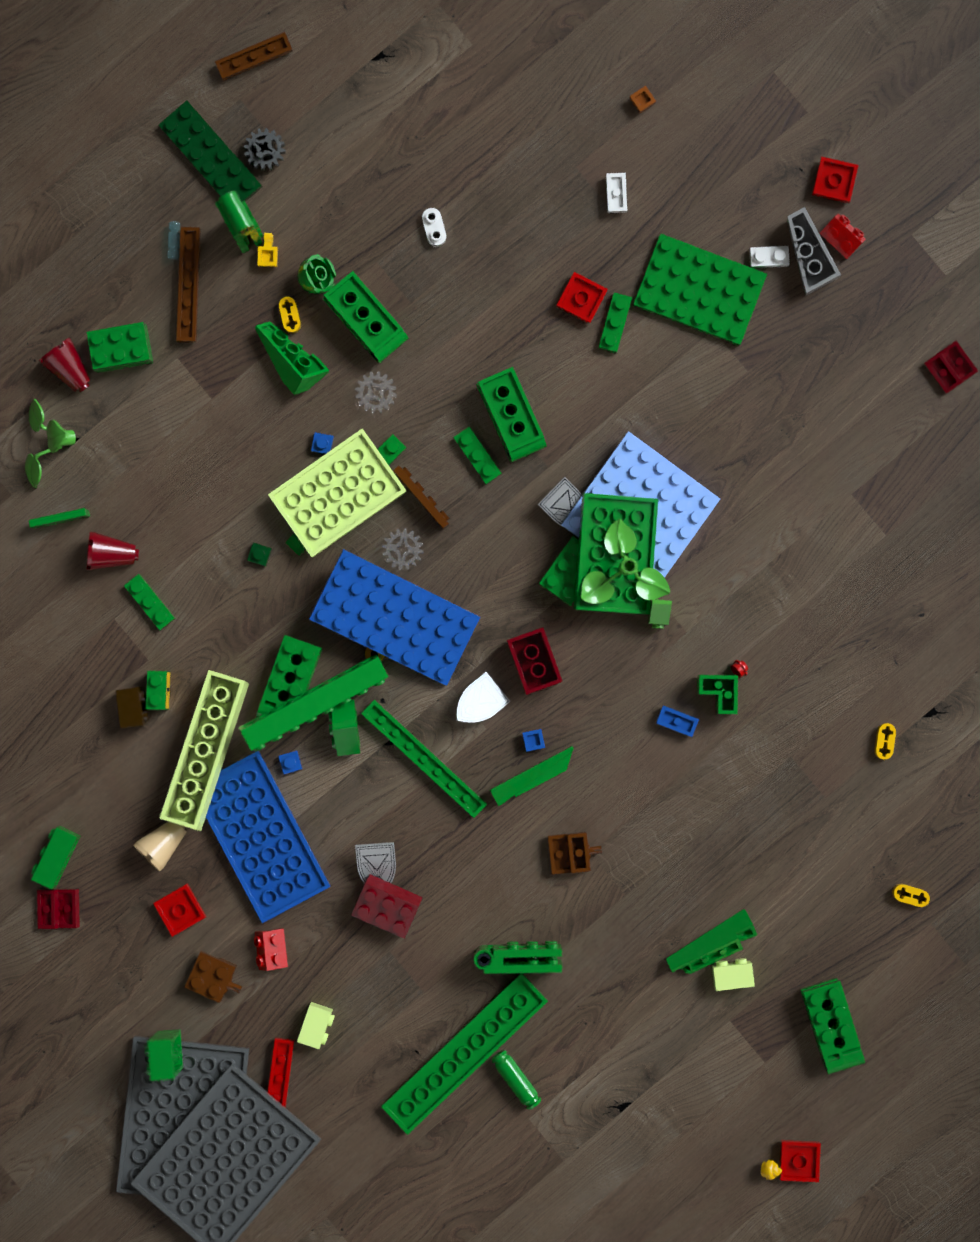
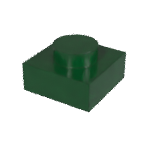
[247,542,272,566]

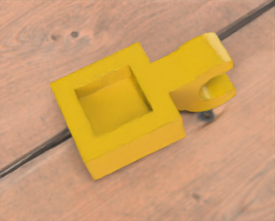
[258,233,278,267]

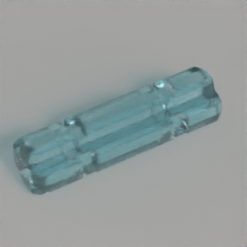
[167,221,180,259]

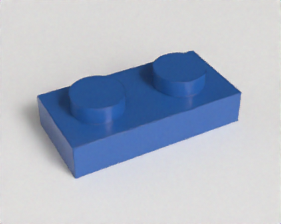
[656,706,699,737]

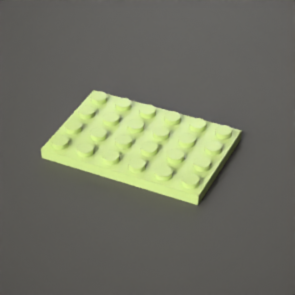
[268,428,407,558]

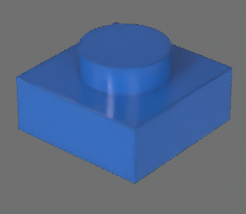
[311,432,334,454]
[523,729,545,752]
[279,750,303,774]

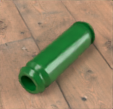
[491,1050,541,1110]

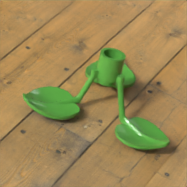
[25,399,76,488]
[581,519,670,604]

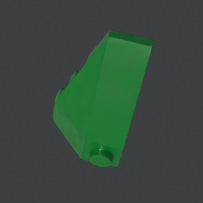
[255,321,329,395]

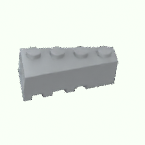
[787,207,841,296]

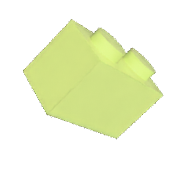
[711,958,755,991]
[297,1002,335,1049]

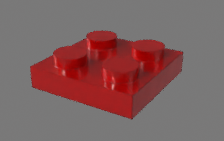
[812,156,859,203]
[556,272,608,324]
[153,883,207,937]
[779,1140,821,1182]

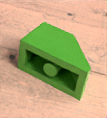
[648,599,672,629]

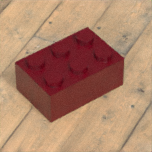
[507,627,563,695]
[351,874,423,939]

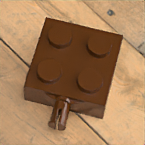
[548,832,602,874]
[185,951,242,1003]

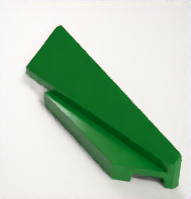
[490,746,574,806]
[666,909,758,974]

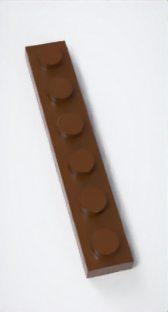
[176,227,201,343]

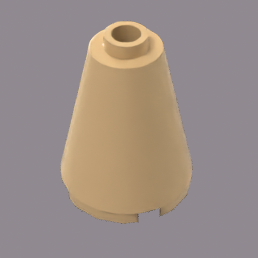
[133,821,186,871]

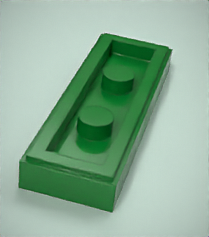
[29,508,90,529]

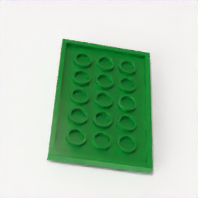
[633,234,767,346]
[574,493,659,614]

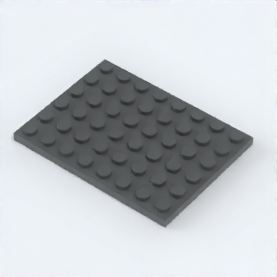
[116,1036,250,1195]
[131,1063,321,1242]

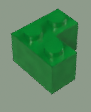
[697,675,738,714]
[328,699,361,756]

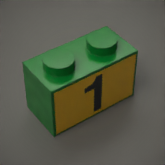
[146,671,170,710]

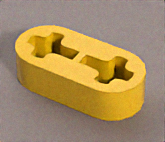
[279,297,301,334]
[874,723,896,760]
[892,884,930,907]

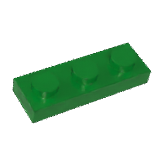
[599,292,632,353]
[453,427,502,485]
[124,574,176,630]

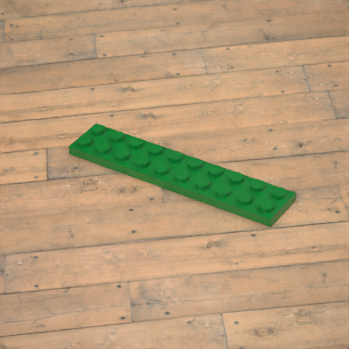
[381,973,548,1135]

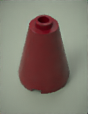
[39,338,90,393]
[86,532,139,570]

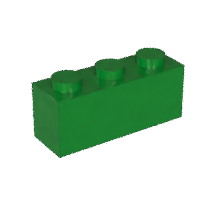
[31,826,81,889]

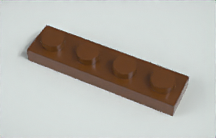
[215,32,293,81]
[393,465,450,530]

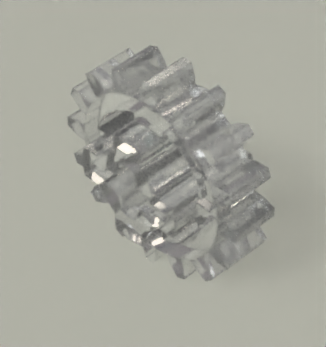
[355,371,397,414]
[382,528,424,570]

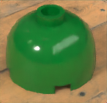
[297,254,336,294]

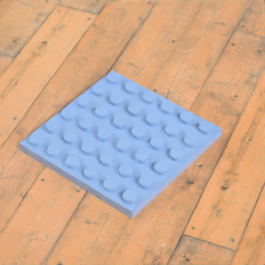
[561,431,720,578]

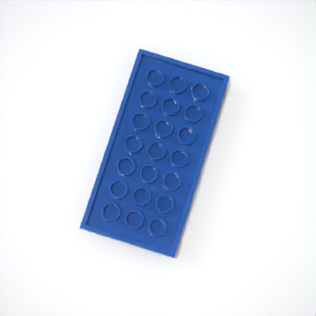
[309,549,480,686]
[206,751,331,923]

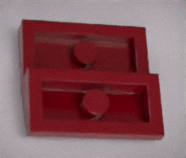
[924,340,978,394]
[37,889,80,929]

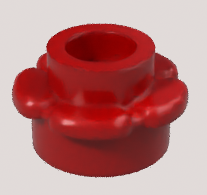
[731,660,748,678]

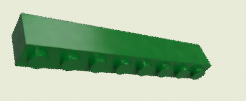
[238,655,388,751]

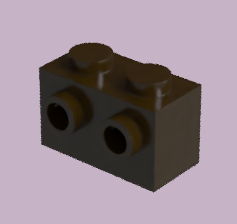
[115,687,149,728]

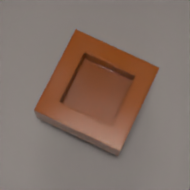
[629,85,656,113]

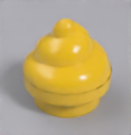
[761,1160,782,1180]

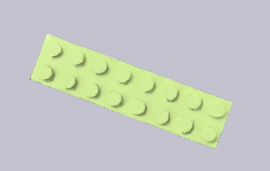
[160,670,249,831]

